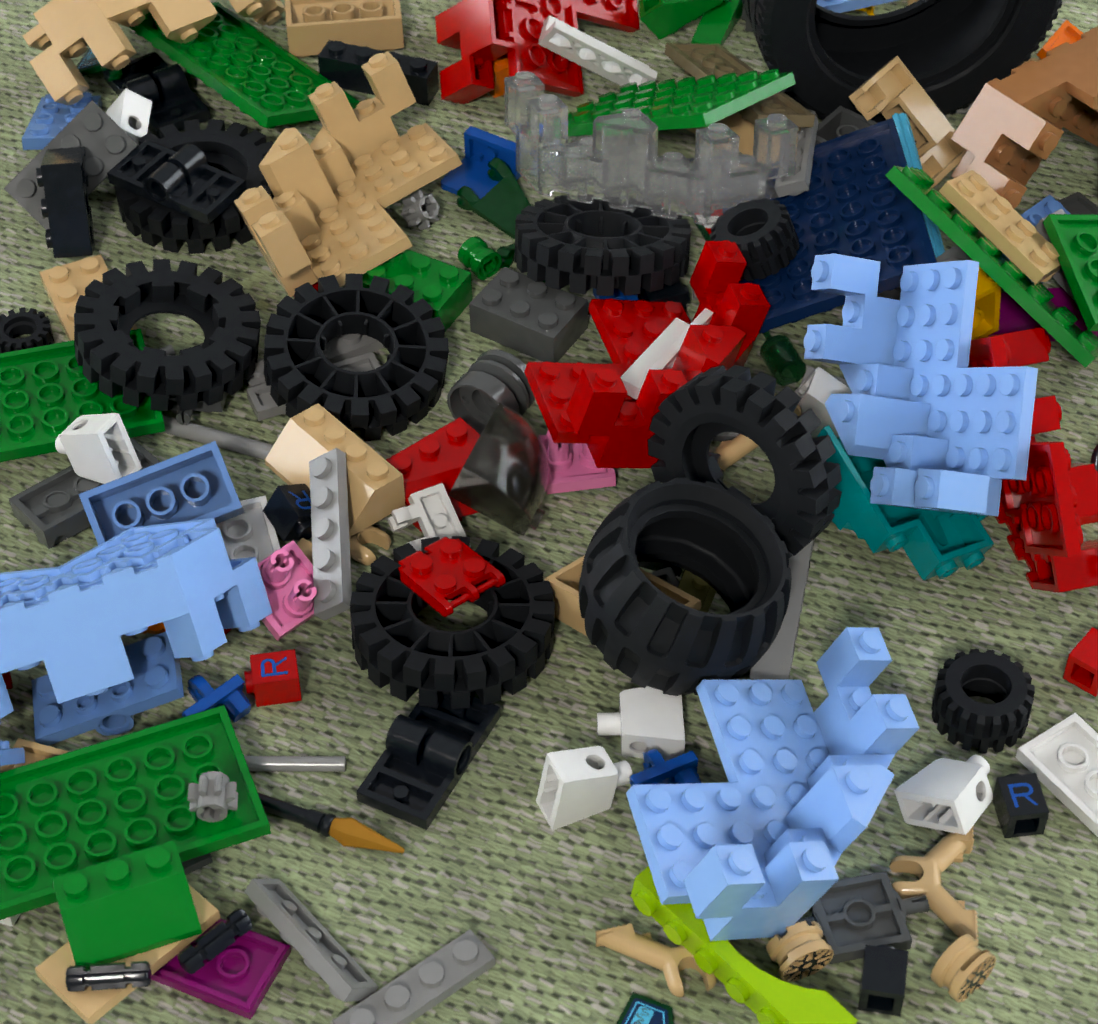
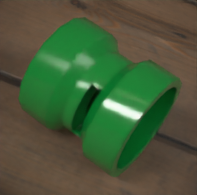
[458,236,502,280]

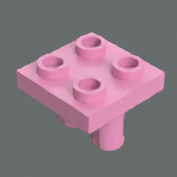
[536,430,616,494]
[258,540,317,641]

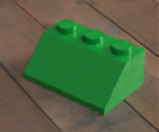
[52,840,202,969]

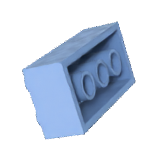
[79,441,245,545]

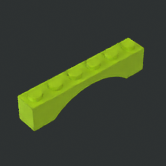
[630,866,858,1024]

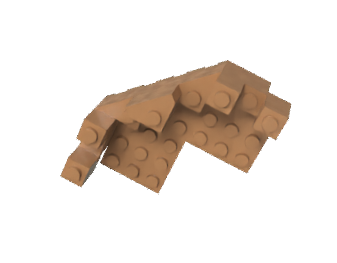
[951,26,1098,209]

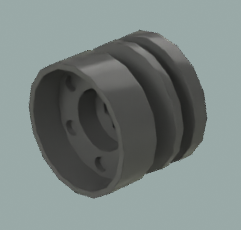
[447,349,535,441]

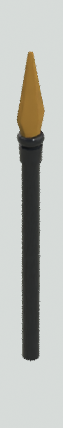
[258,793,405,853]

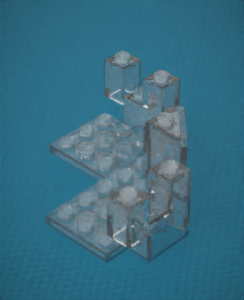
[504,71,799,226]

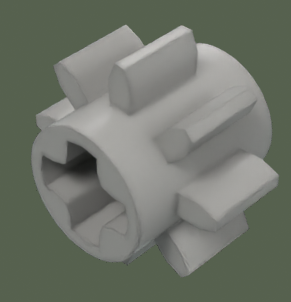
[401,190,440,230]
[187,771,238,822]

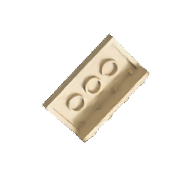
[939,170,1061,284]

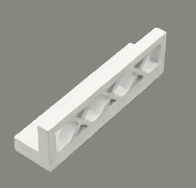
[538,15,658,86]
[620,308,714,400]

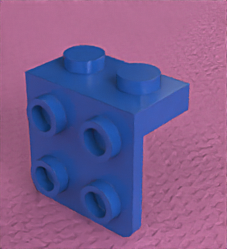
[441,126,523,199]

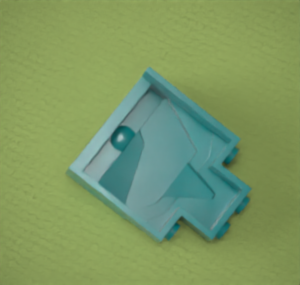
[816,426,994,581]

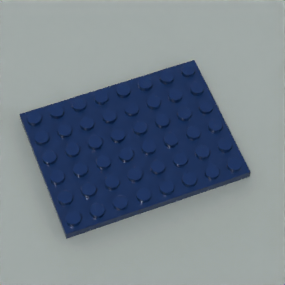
[716,118,937,334]

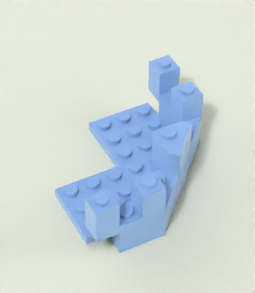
[804,253,1038,517]
[0,518,273,724]
[626,627,920,941]

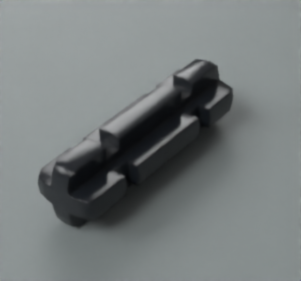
[177,908,253,974]
[65,961,152,992]

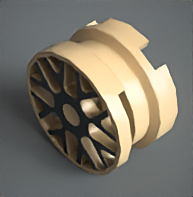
[766,920,834,982]
[930,934,996,1002]

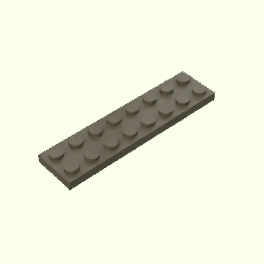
[665,43,815,131]

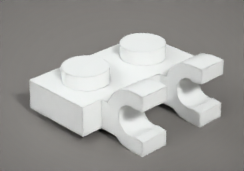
[388,483,471,551]

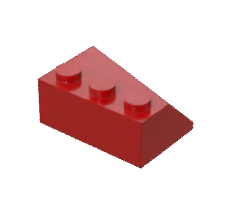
[386,417,526,532]

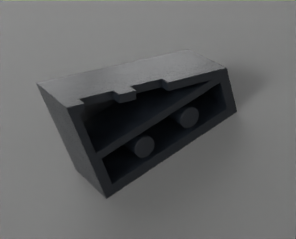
[36,147,95,258]

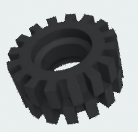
[0,308,54,353]

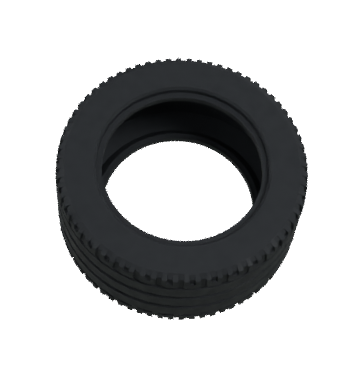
[741,0,1062,123]

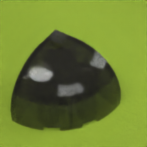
[448,402,549,536]

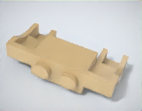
[849,56,967,187]

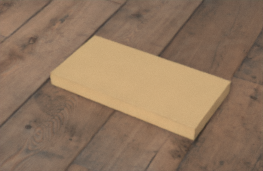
[35,884,220,1024]

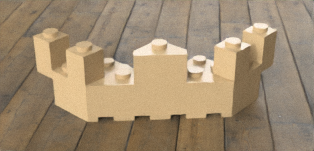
[23,0,285,105]
[234,51,462,297]

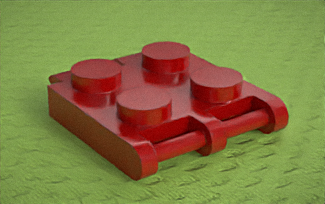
[398,536,506,617]

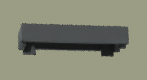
[9,438,161,549]

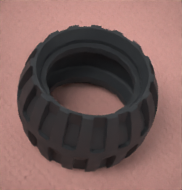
[579,478,791,696]

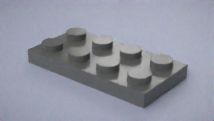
[4,100,138,229]

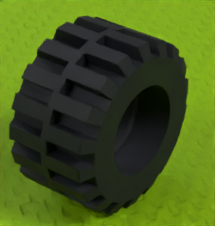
[710,198,800,281]
[931,649,1035,754]

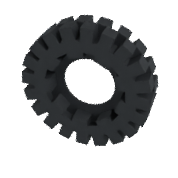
[115,119,274,254]
[74,259,261,411]
[648,365,842,558]

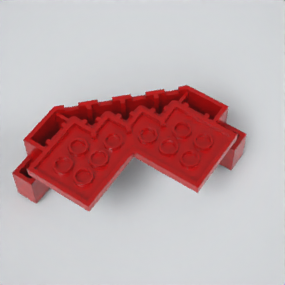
[435,0,639,104]
[524,240,770,468]
[968,327,1098,593]

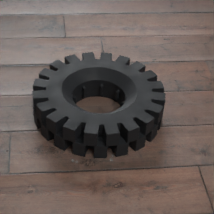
[514,193,691,296]
[263,273,449,442]
[350,536,555,709]

